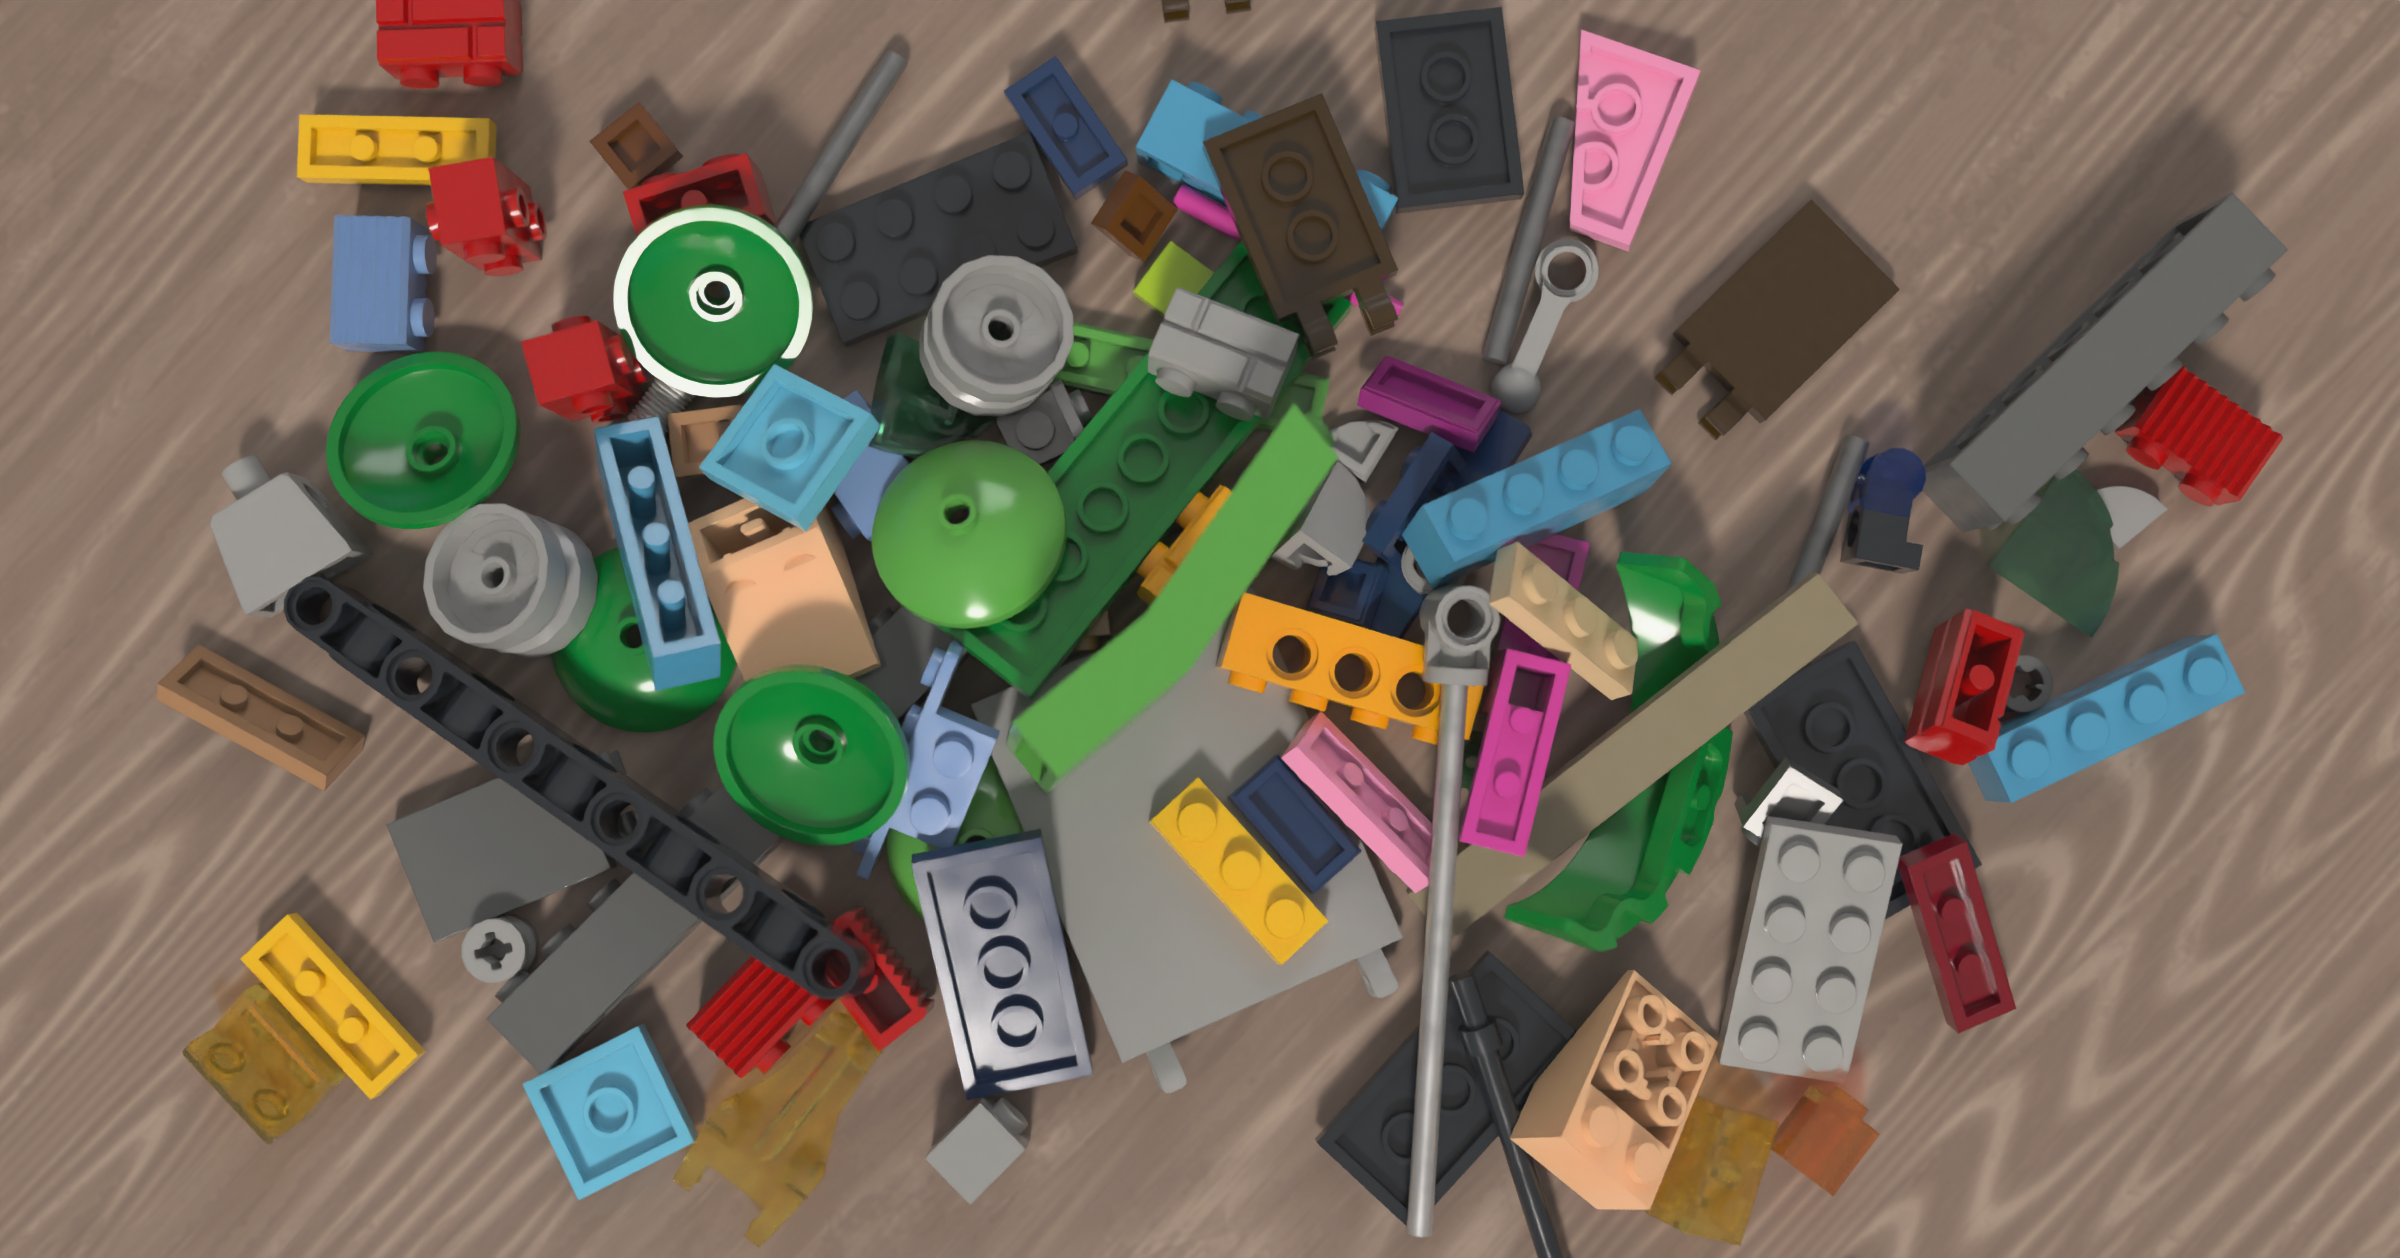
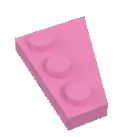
[1570,30,1701,252]

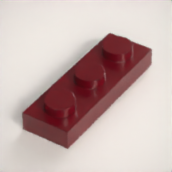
[1898,833,2016,1034]

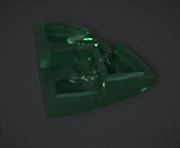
[869,332,998,456]
[1987,469,2119,638]

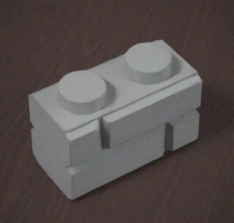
[1148,287,1299,421]

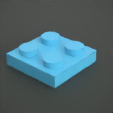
[699,364,881,531]
[522,1023,700,1200]

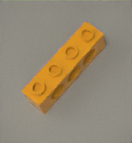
[1216,592,1490,746]

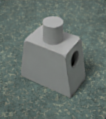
[210,456,374,618]

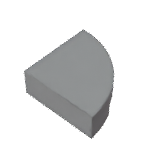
[1330,420,1399,484]
[2071,486,2168,551]

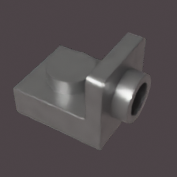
[994,379,1093,467]
[1734,757,1843,848]

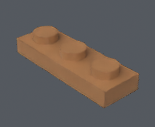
[156,645,365,791]

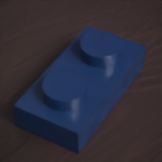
[1004,56,1128,200]

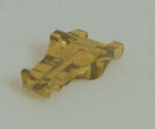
[673,1013,883,1248]

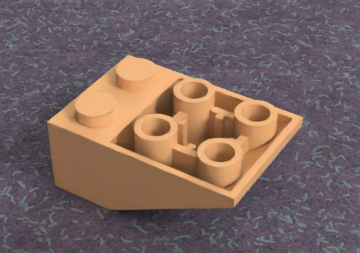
[688,498,881,682]
[1510,970,1718,1210]

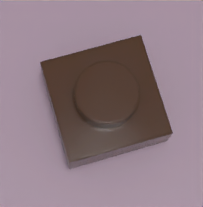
[589,102,684,190]
[1091,170,1178,262]

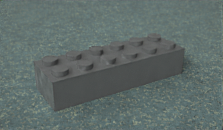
[1910,193,2288,532]

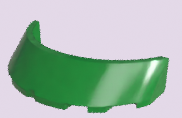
[1503,552,1733,952]

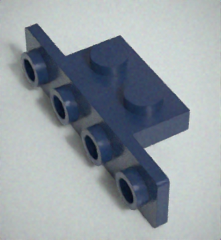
[1362,410,1533,639]

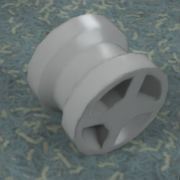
[461,915,539,983]

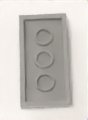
[1715,816,1902,1084]

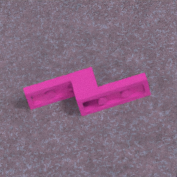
[1457,534,1590,857]

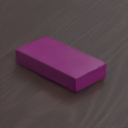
[1357,355,1502,453]

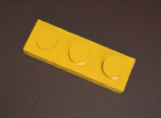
[297,114,497,186]
[1148,777,1328,965]
[240,912,426,1100]

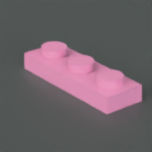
[1281,711,1433,894]

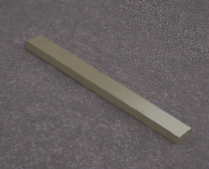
[1406,570,1859,940]

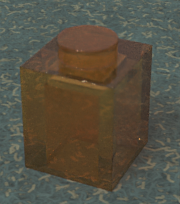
[1766,1084,1880,1196]

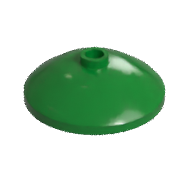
[614,204,813,397]
[326,352,521,529]
[551,547,738,732]
[713,665,911,846]

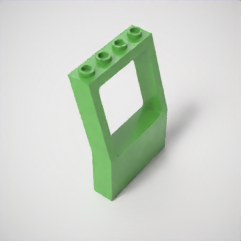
[1006,403,1339,795]

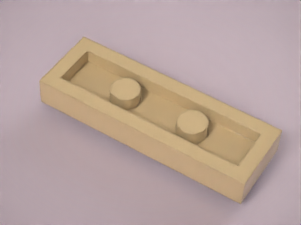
[1489,542,1638,700]

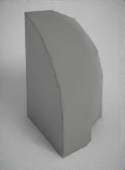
[1270,460,1370,575]

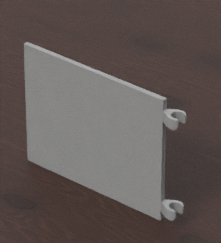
[970,587,1403,1093]

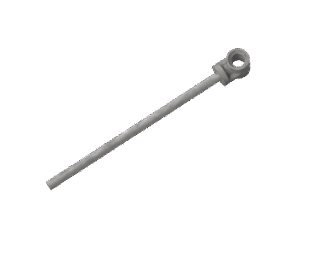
[1406,583,1500,1237]

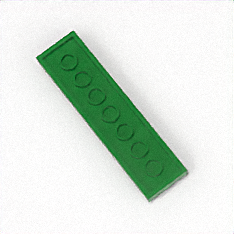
[932,241,1352,701]

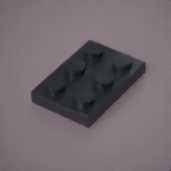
[1374,7,1525,214]

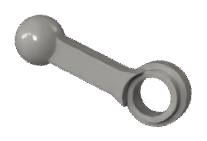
[1490,239,1599,414]

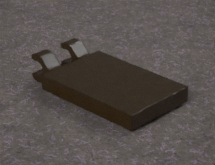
[1202,93,1398,361]
[1654,199,1900,440]

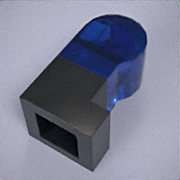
[1840,448,1926,574]

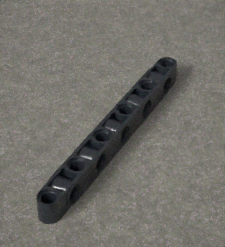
[284,577,875,999]

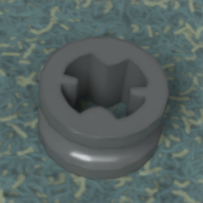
[2005,655,2053,712]

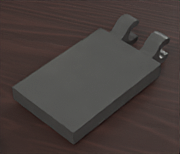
[386,750,638,943]

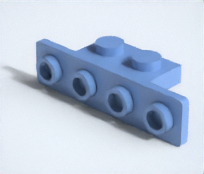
[853,639,1000,881]

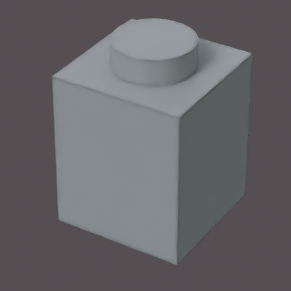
[925,1096,1030,1205]

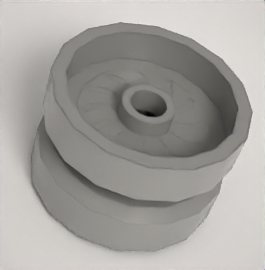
[919,255,1074,417]
[423,503,598,658]

